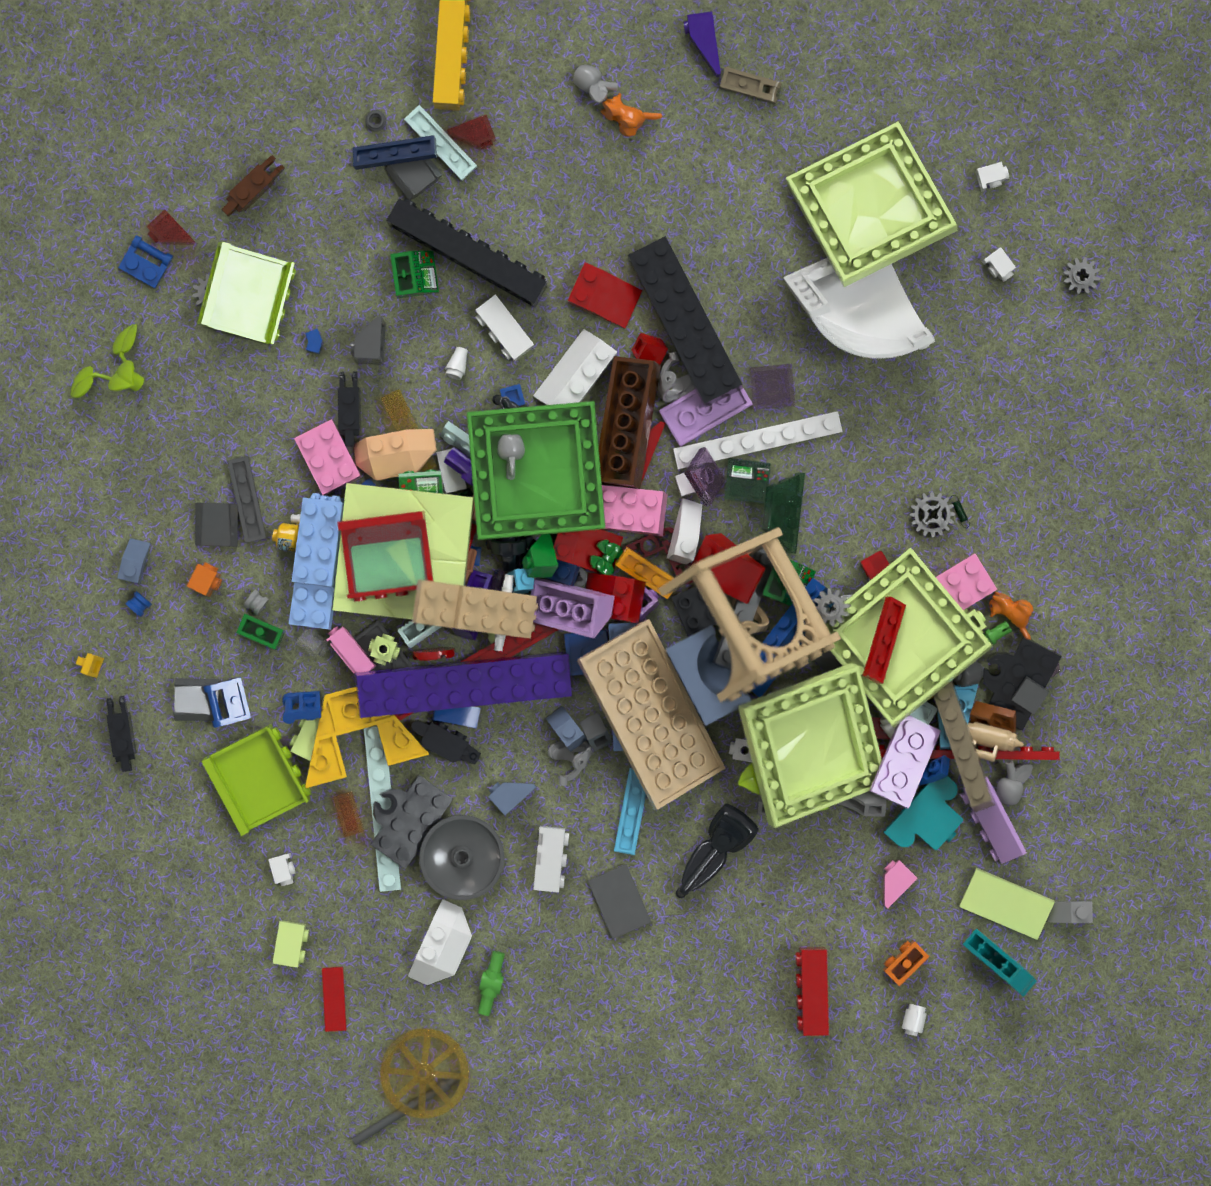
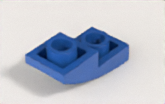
[432,706,481,729]
[919,755,950,785]

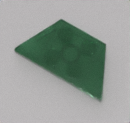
[762,473,805,554]

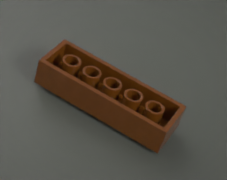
[599,356,661,489]

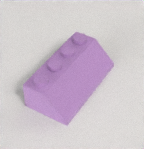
[531,579,614,638]
[960,777,1027,864]

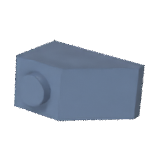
[117,538,151,584]
[546,706,588,752]
[488,782,537,815]

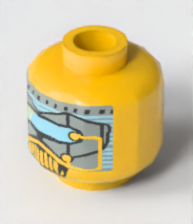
[272,523,299,552]

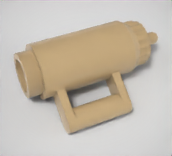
[968,722,1024,762]

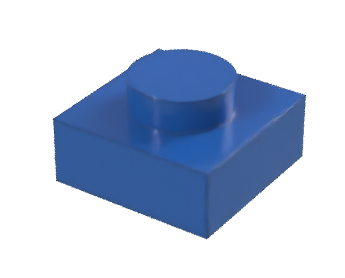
[500,384,526,406]

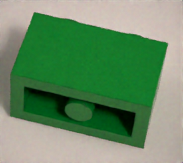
[236,614,286,650]

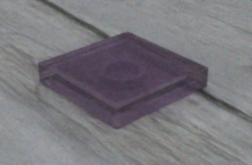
[749,364,795,410]
[684,447,726,506]

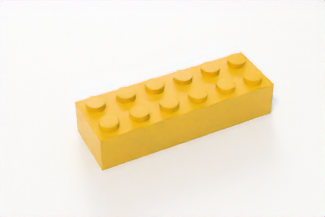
[433,0,471,111]

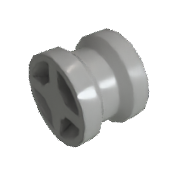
[243,589,269,616]

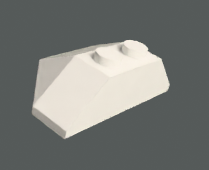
[408,899,472,985]

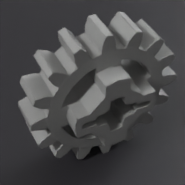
[909,492,955,538]

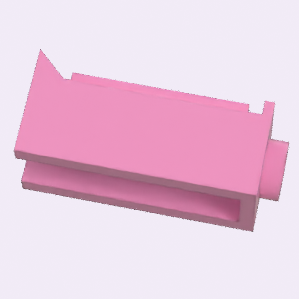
[326,626,376,674]

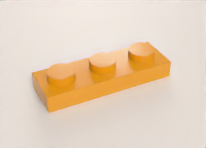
[615,547,674,599]

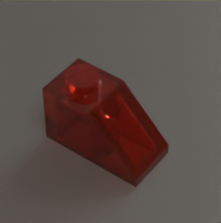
[447,115,496,150]
[146,210,196,245]

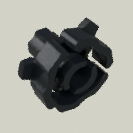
[486,536,536,572]

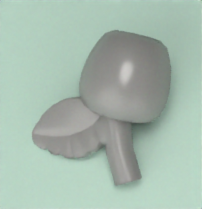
[573,65,618,103]
[497,434,525,480]
[996,760,1033,806]

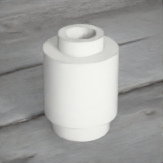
[902,1004,927,1036]

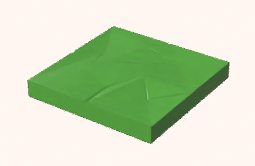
[467,401,606,540]

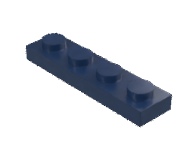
[353,135,437,170]

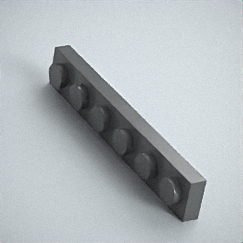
[713,548,773,670]

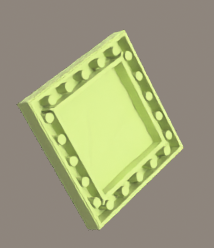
[786,122,957,287]
[333,483,474,619]
[826,548,993,728]
[738,663,882,828]

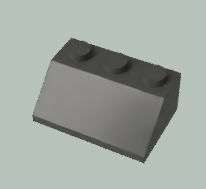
[351,316,386,365]

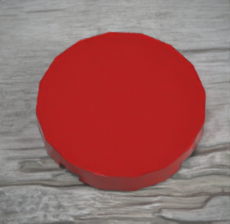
[412,647,455,661]

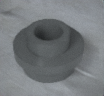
[365,110,387,131]

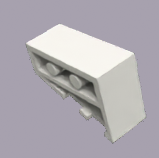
[534,826,569,893]

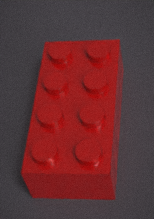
[795,947,829,1036]

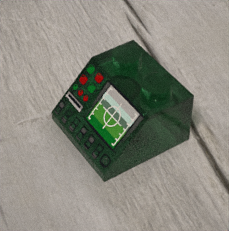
[724,458,770,505]

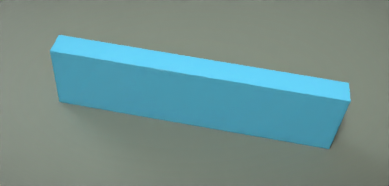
[614,768,646,855]

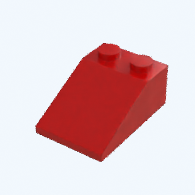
[568,262,643,329]
[553,529,623,575]
[691,533,766,604]
[586,573,646,624]

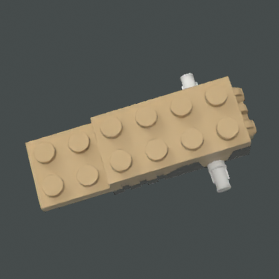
[412,574,538,651]

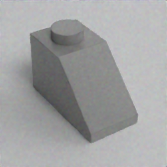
[1047,900,1093,923]

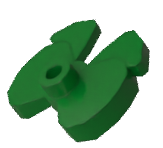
[590,539,623,575]

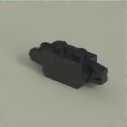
[338,371,361,447]
[106,696,137,772]
[411,720,481,764]

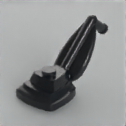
[676,803,759,899]

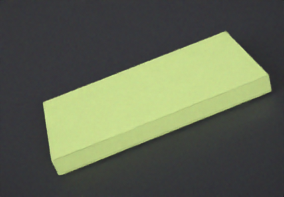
[959,868,1055,940]

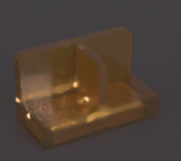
[333,791,365,838]

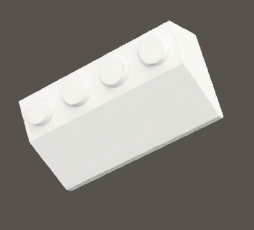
[533,329,617,405]

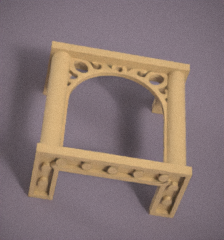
[658,527,841,702]

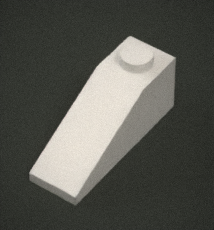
[667,498,703,564]

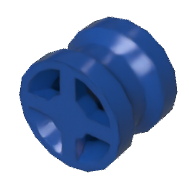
[125,591,152,617]

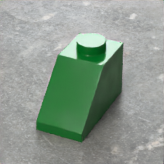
[523,534,558,578]

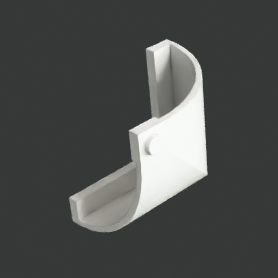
[783,258,935,358]

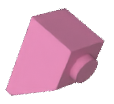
[883,860,918,908]

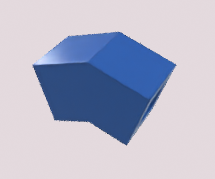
[305,329,323,354]

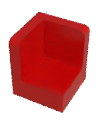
[631,333,668,365]
[859,551,890,580]

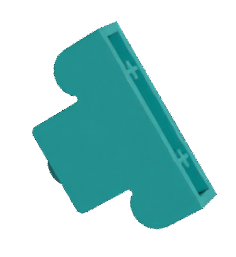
[883,776,963,850]
[962,929,1037,997]

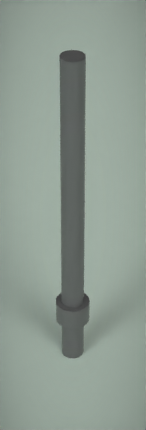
[352,1071,464,1145]

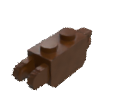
[221,155,285,217]

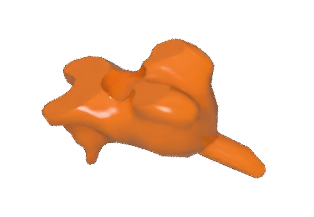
[601,93,662,137]
[989,591,1033,640]

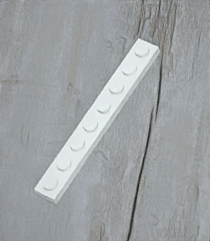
[673,411,842,469]

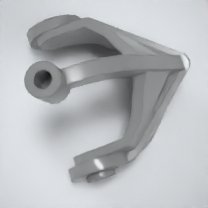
[656,352,695,402]
[548,741,593,786]

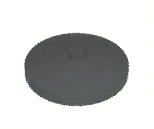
[419,815,504,900]

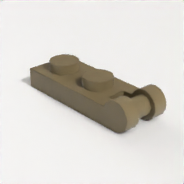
[720,66,782,104]

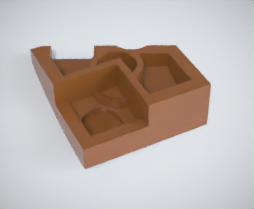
[970,701,1016,733]

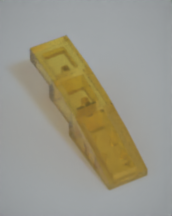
[381,389,438,472]

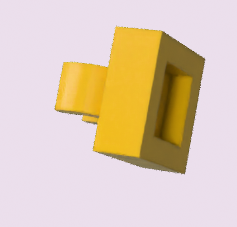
[76,653,104,678]

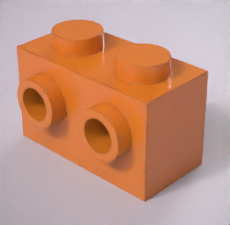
[187,562,222,597]
[883,940,930,986]

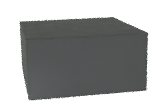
[1012,676,1049,714]

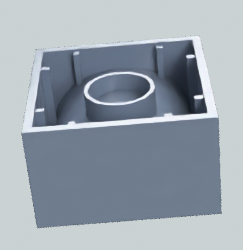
[665,625,751,726]

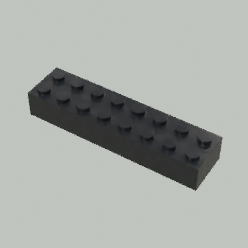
[386,198,547,308]
[628,236,743,408]

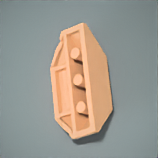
[353,429,437,481]

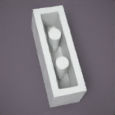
[475,294,534,362]

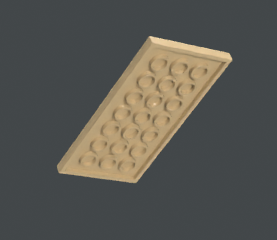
[577,619,725,810]

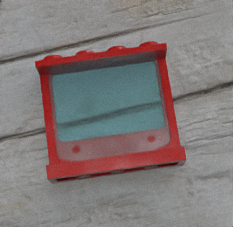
[338,511,434,602]

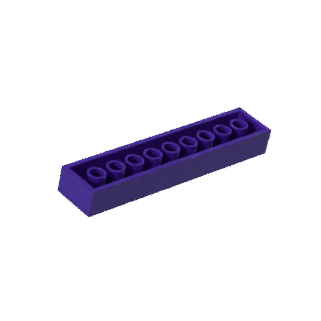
[355,651,572,718]

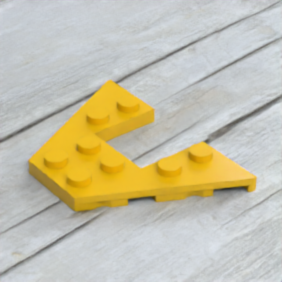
[305,687,429,788]

